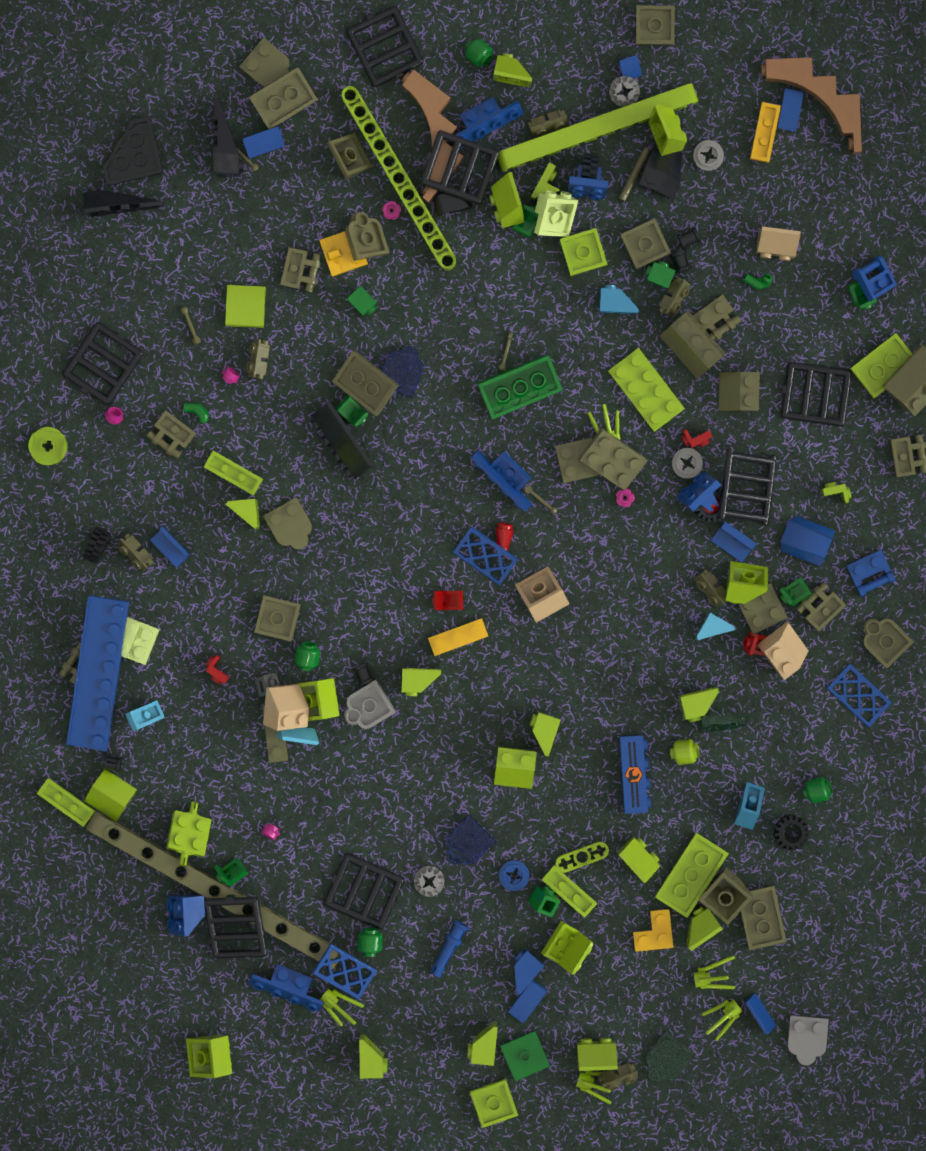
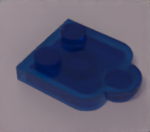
[382,346,424,398]
[446,815,496,865]

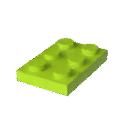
[850,333,912,399]

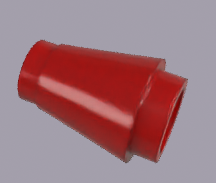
[495,523,514,551]

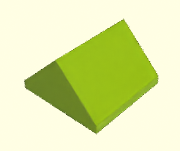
[226,499,260,530]
[84,769,137,822]

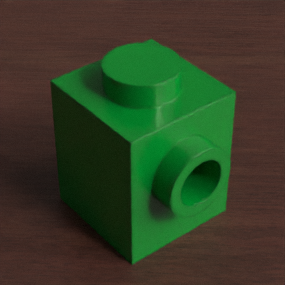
[644,261,676,290]
[347,286,377,317]
[528,886,561,917]

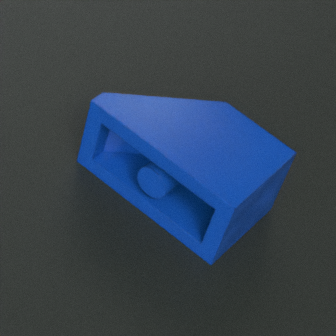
[514,949,544,995]

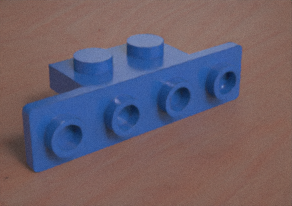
[453,97,523,149]
[471,450,532,512]
[249,964,324,1012]

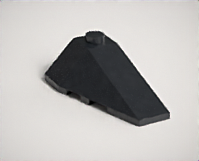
[638,121,683,200]
[83,188,164,218]

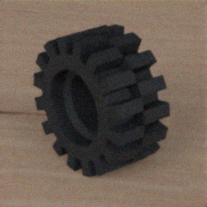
[83,527,111,564]
[774,815,810,851]

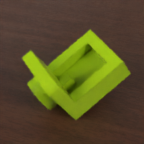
[821,482,851,504]

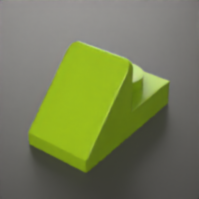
[531,162,561,200]

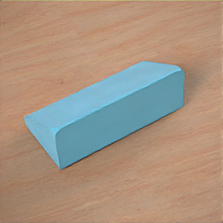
[277,727,319,745]

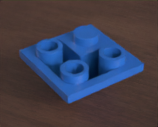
[166,894,205,937]

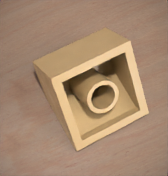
[756,226,801,261]
[515,566,569,623]
[757,622,809,680]
[263,684,309,731]

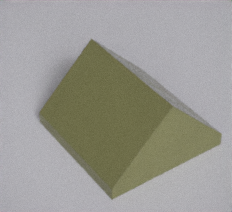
[327,133,372,180]

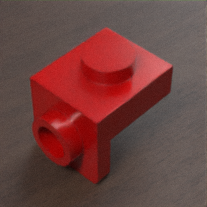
[681,429,712,448]
[432,591,463,610]
[743,632,768,656]
[205,655,230,685]

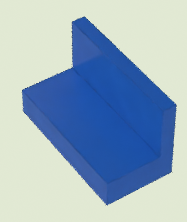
[711,522,756,563]
[150,527,191,568]

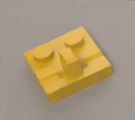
[319,231,368,277]

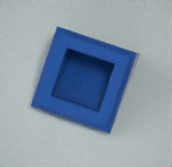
[618,55,642,78]

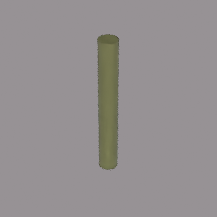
[618,147,651,202]

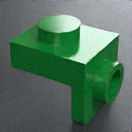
[512,205,539,239]
[847,281,877,310]
[335,395,369,428]
[779,577,813,606]
[214,857,248,887]

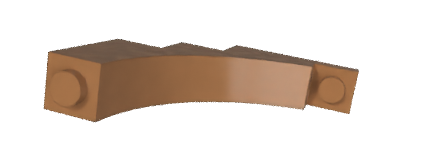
[761,58,862,155]
[402,70,464,204]

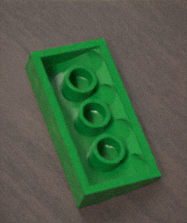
[477,353,563,420]

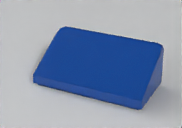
[242,127,285,159]
[744,993,776,1035]

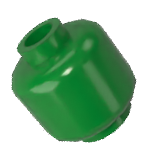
[465,39,493,68]
[294,642,320,671]
[803,777,833,804]
[358,927,383,957]

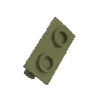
[528,109,569,138]
[658,277,690,318]
[246,339,270,379]
[117,533,154,573]
[694,569,727,609]
[597,1063,638,1092]

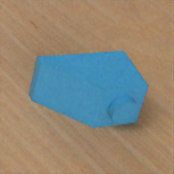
[599,285,639,314]
[734,782,765,830]

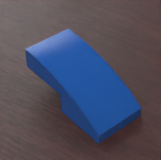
[777,88,804,132]
[508,980,547,1023]

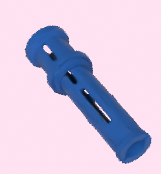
[430,920,469,978]

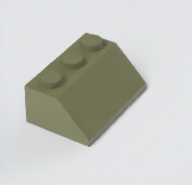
[660,311,726,379]
[882,344,926,416]

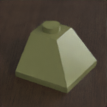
[699,867,753,925]

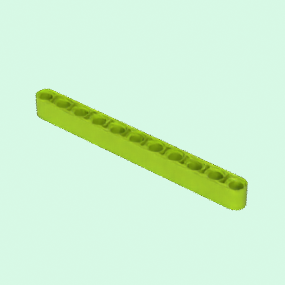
[498,83,699,172]
[342,86,456,271]

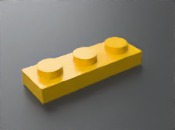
[750,102,781,163]
[428,618,488,656]

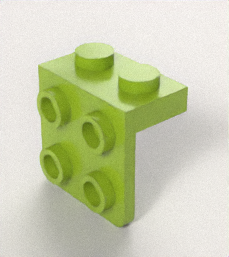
[541,921,593,975]

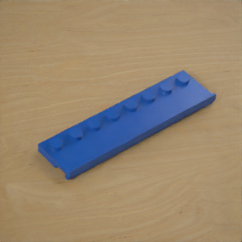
[66,595,130,751]

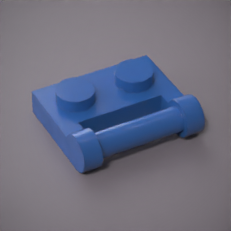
[852,256,897,302]
[846,550,896,597]

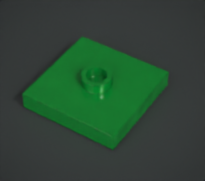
[500,1030,550,1081]

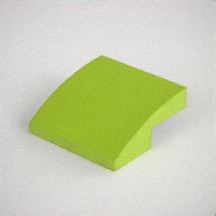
[225,285,266,328]

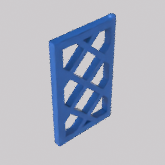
[453,526,518,586]
[826,664,892,728]
[312,944,377,999]

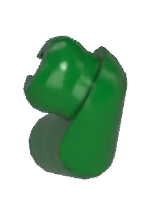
[743,274,773,290]
[184,403,209,423]

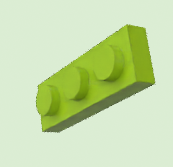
[204,451,263,496]
[37,778,95,827]
[542,865,597,918]

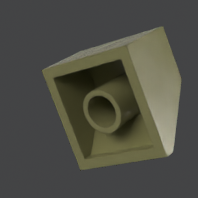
[718,372,760,412]

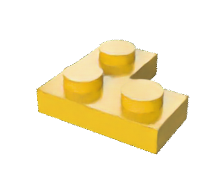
[633,909,673,952]

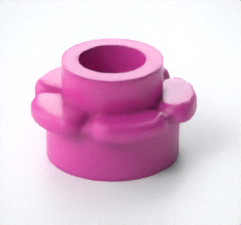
[382,201,401,220]
[222,367,240,384]
[105,407,123,424]
[616,489,635,507]
[261,823,280,840]

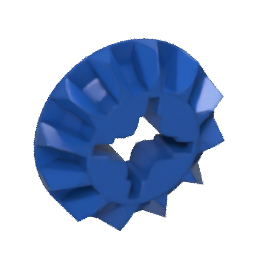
[499,860,529,891]

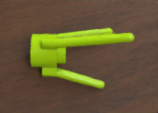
[587,404,621,440]
[693,956,735,989]
[320,989,364,1026]
[702,1000,742,1041]
[576,1071,618,1104]

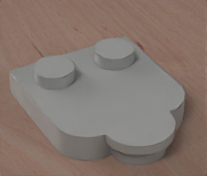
[344,679,396,729]
[787,1015,829,1065]

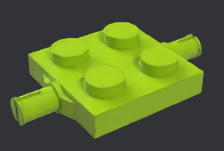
[166,802,212,867]

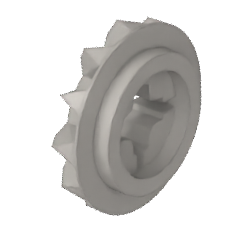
[609,76,640,107]
[693,140,724,171]
[672,448,703,479]
[414,866,444,897]

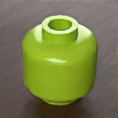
[670,739,699,765]

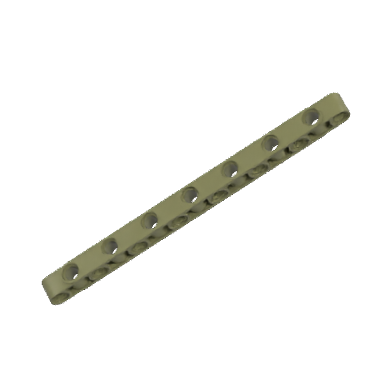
[86,811,340,969]

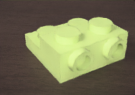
[534,190,578,237]
[122,617,160,665]

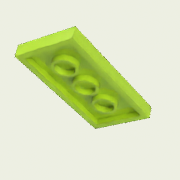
[608,348,685,432]
[655,832,729,918]

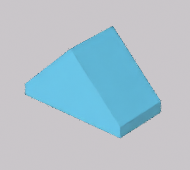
[696,613,735,640]

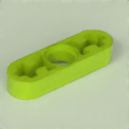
[555,841,609,873]

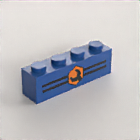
[619,735,651,814]

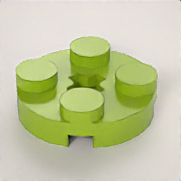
[28,427,68,466]

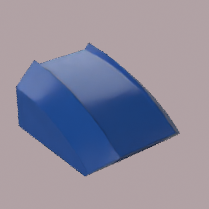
[780,516,835,567]

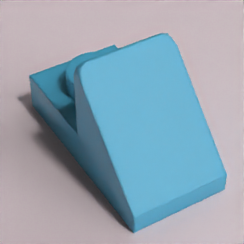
[125,700,165,732]

